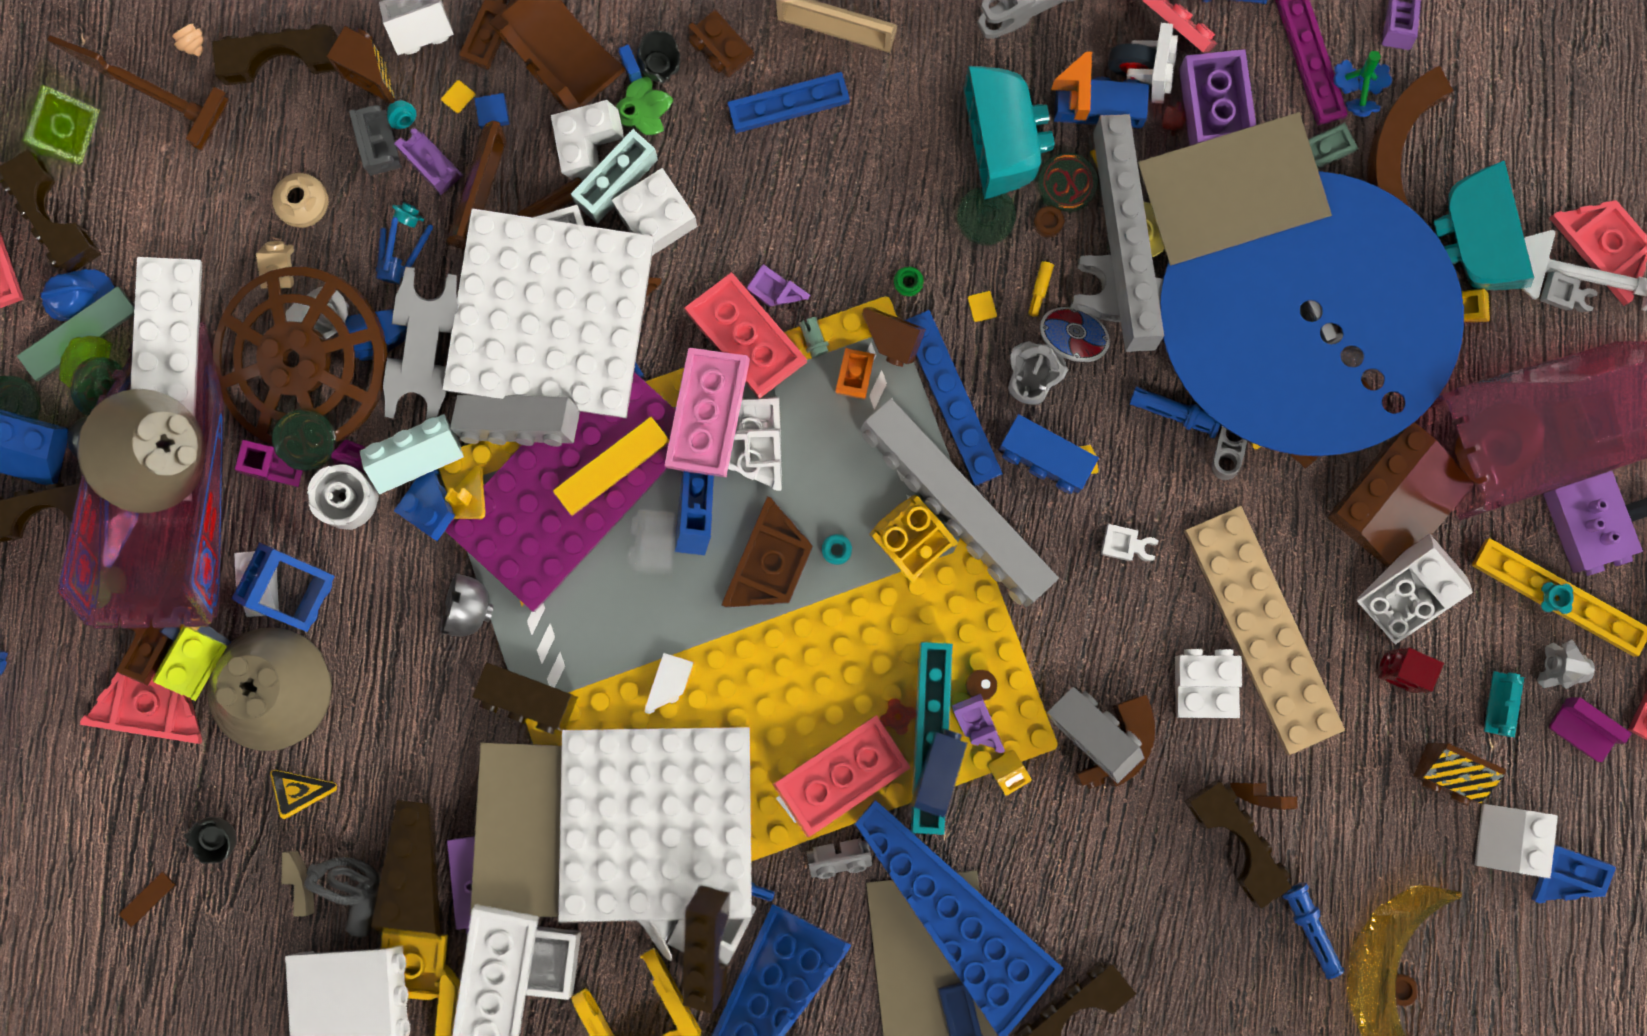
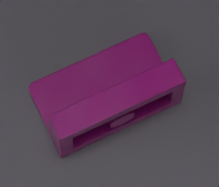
[1549,697,1632,762]

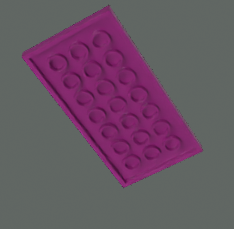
[445,372,676,612]

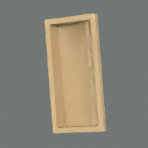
[776,0,897,53]

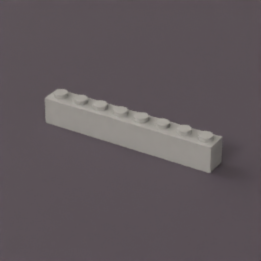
[1093,114,1164,352]
[860,398,1059,608]

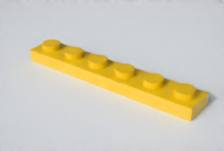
[1471,538,1647,657]

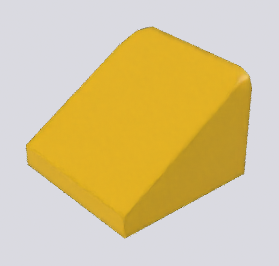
[1461,288,1490,322]
[988,750,1032,796]

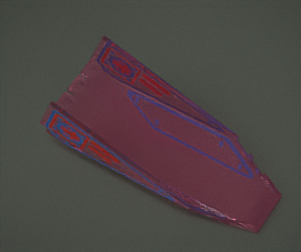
[57,322,224,629]

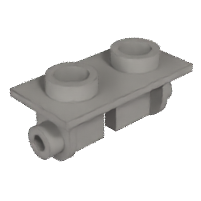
[807,838,872,879]

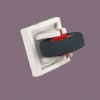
[1108,23,1178,104]

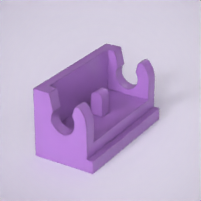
[394,128,463,195]

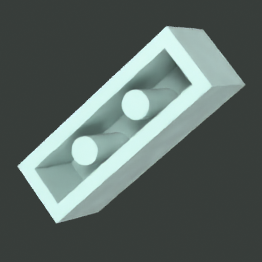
[571,129,658,224]
[360,414,464,494]

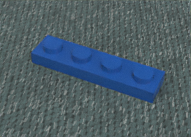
[727,72,850,133]

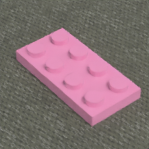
[664,348,750,478]

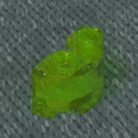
[59,336,113,401]

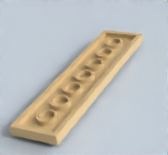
[1184,506,1345,755]

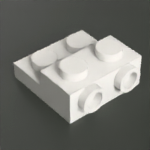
[1175,649,1242,718]

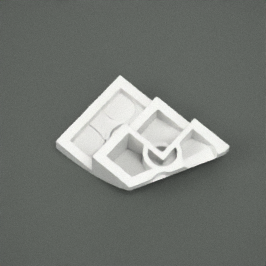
[728,397,782,491]

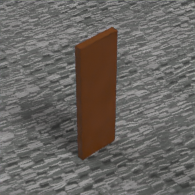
[119,872,176,928]

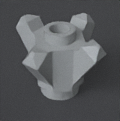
[1537,639,1595,689]

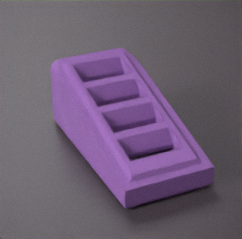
[1382,0,1421,50]

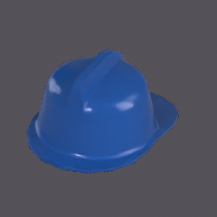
[40,269,114,321]

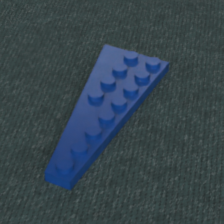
[854,800,1064,1036]
[712,904,851,1036]

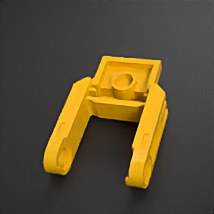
[381,933,461,1036]
[571,948,702,1036]

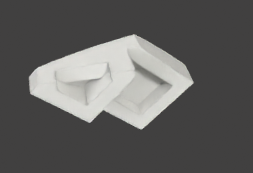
[645,653,693,714]

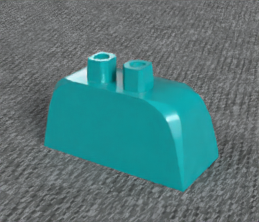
[963,66,1055,200]
[1434,160,1534,290]

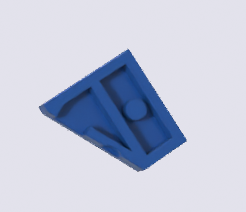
[394,469,455,541]
[1531,844,1616,903]

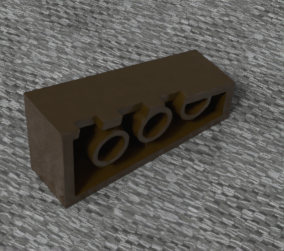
[371,800,441,940]

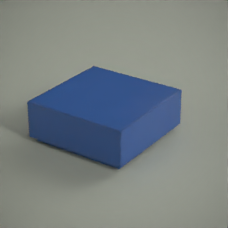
[619,44,642,83]
[474,93,510,130]

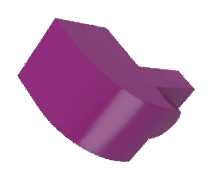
[235,440,306,488]

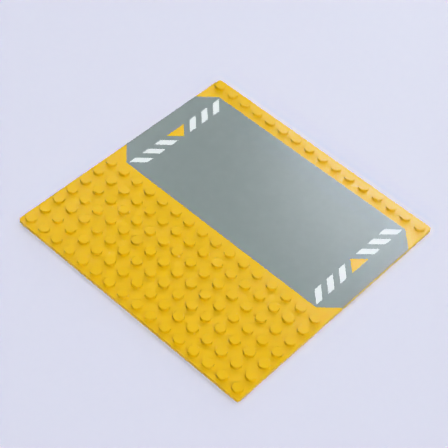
[439,296,1058,862]

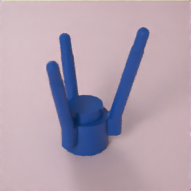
[375,217,433,284]

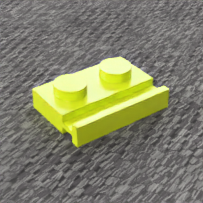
[152,625,227,701]

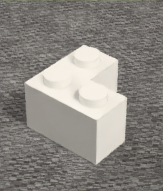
[551,100,624,180]

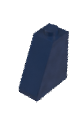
[910,729,967,818]

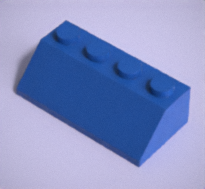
[0,409,69,485]

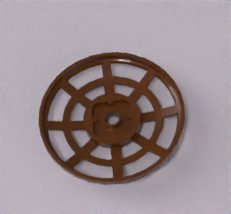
[213,267,387,450]

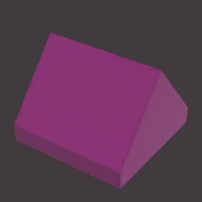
[331,439,366,474]

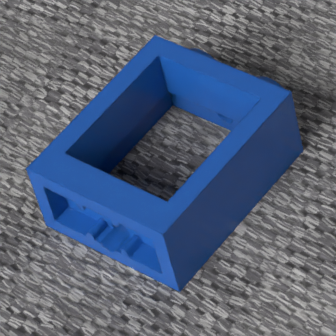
[232,543,335,632]

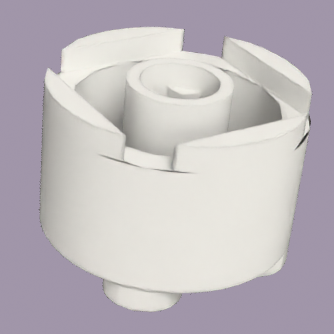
[307,464,379,530]

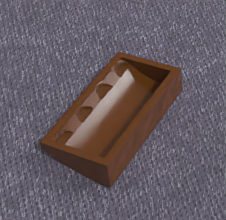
[447,121,507,250]

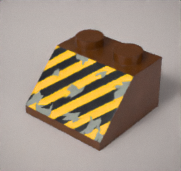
[326,26,396,104]
[1413,743,1507,806]

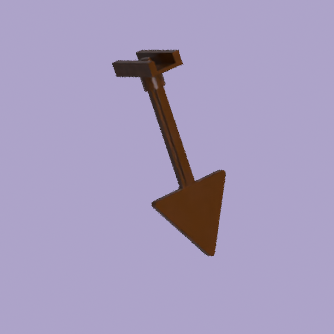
[47,35,229,151]

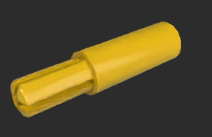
[1028,261,1054,317]

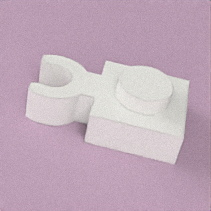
[1101,524,1158,561]

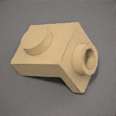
[256,241,294,288]

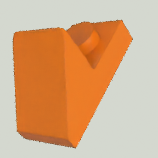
[1051,52,1092,121]
[835,348,875,400]

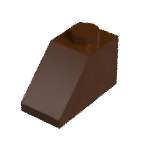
[862,307,926,367]

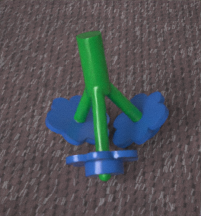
[1333,51,1392,117]

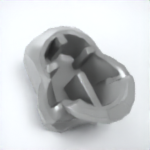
[1008,341,1068,405]

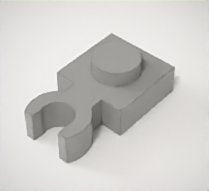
[1540,271,1598,312]

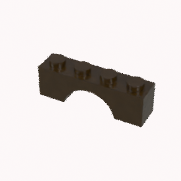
[212,24,338,86]
[0,149,101,273]
[0,478,112,543]
[1184,781,1292,909]
[683,885,730,1014]
[1014,960,1136,1036]

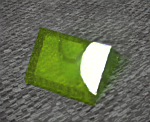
[22,84,100,165]

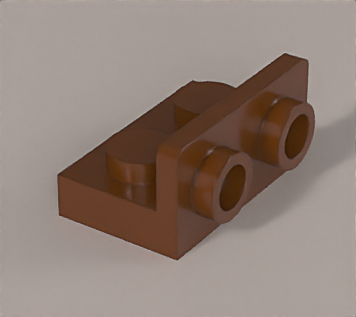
[688,9,754,78]

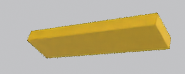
[553,417,669,516]

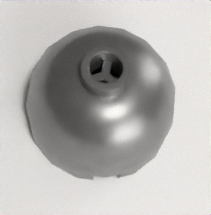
[440,573,493,637]

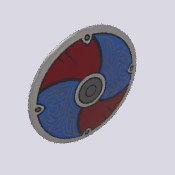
[1040,307,1110,362]

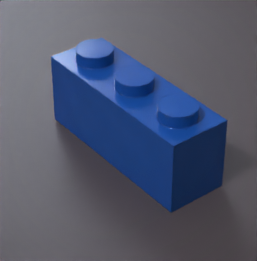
[1054,77,1149,128]
[998,414,1099,494]

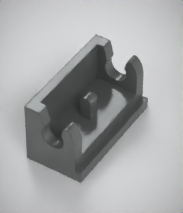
[349,105,402,176]

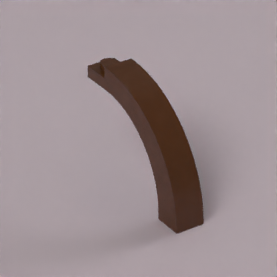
[1367,65,1453,207]

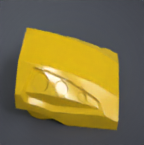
[869,495,958,583]

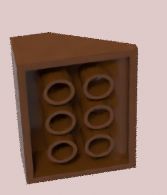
[1327,422,1474,568]

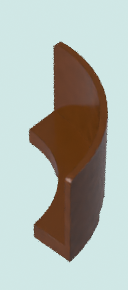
[489,0,625,111]

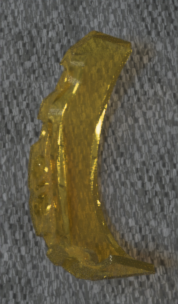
[1347,884,1462,1036]

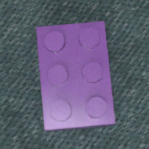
[1179,49,1256,146]

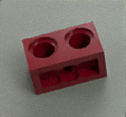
[1379,647,1444,693]

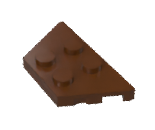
[721,496,813,608]

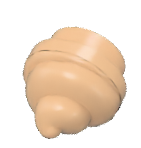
[172,24,203,56]

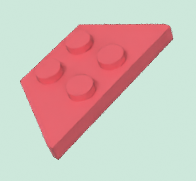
[1549,200,1647,306]
[80,672,202,744]

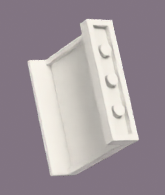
[285,945,410,1036]

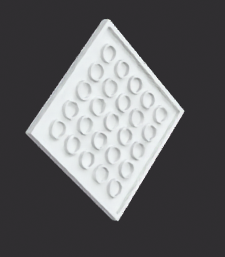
[443,209,655,419]
[559,727,752,922]

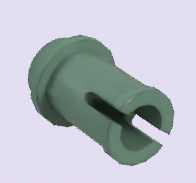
[799,317,829,358]

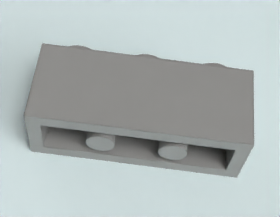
[1047,687,1144,783]

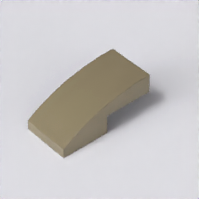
[281,851,315,916]

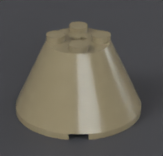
[77,389,206,513]
[207,628,332,751]

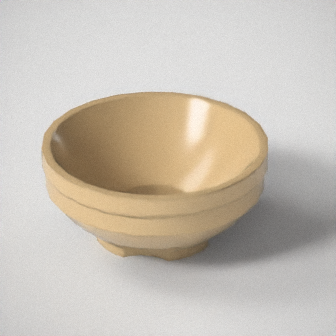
[272,173,329,228]

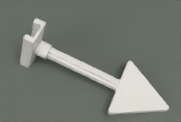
[1522,230,1647,311]

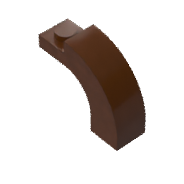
[1073,694,1155,789]

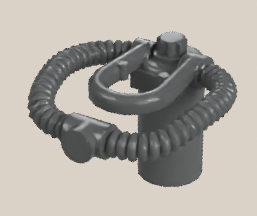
[304,857,379,937]

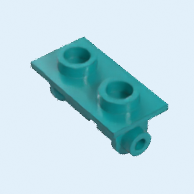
[1483,671,1525,738]

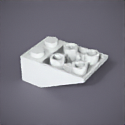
[1356,534,1473,645]

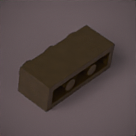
[472,662,578,734]

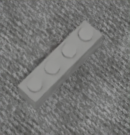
[450,395,580,446]

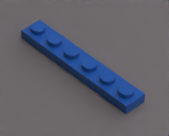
[905,310,1003,487]

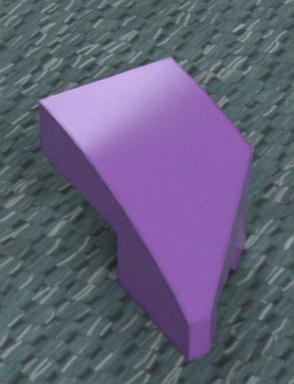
[746,264,810,307]
[952,694,1005,753]

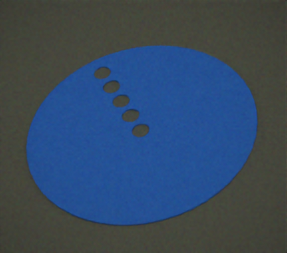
[1160,171,1464,456]

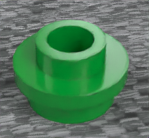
[894,266,924,297]

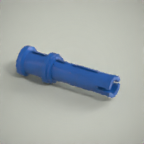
[1129,386,1221,439]
[1282,882,1345,979]

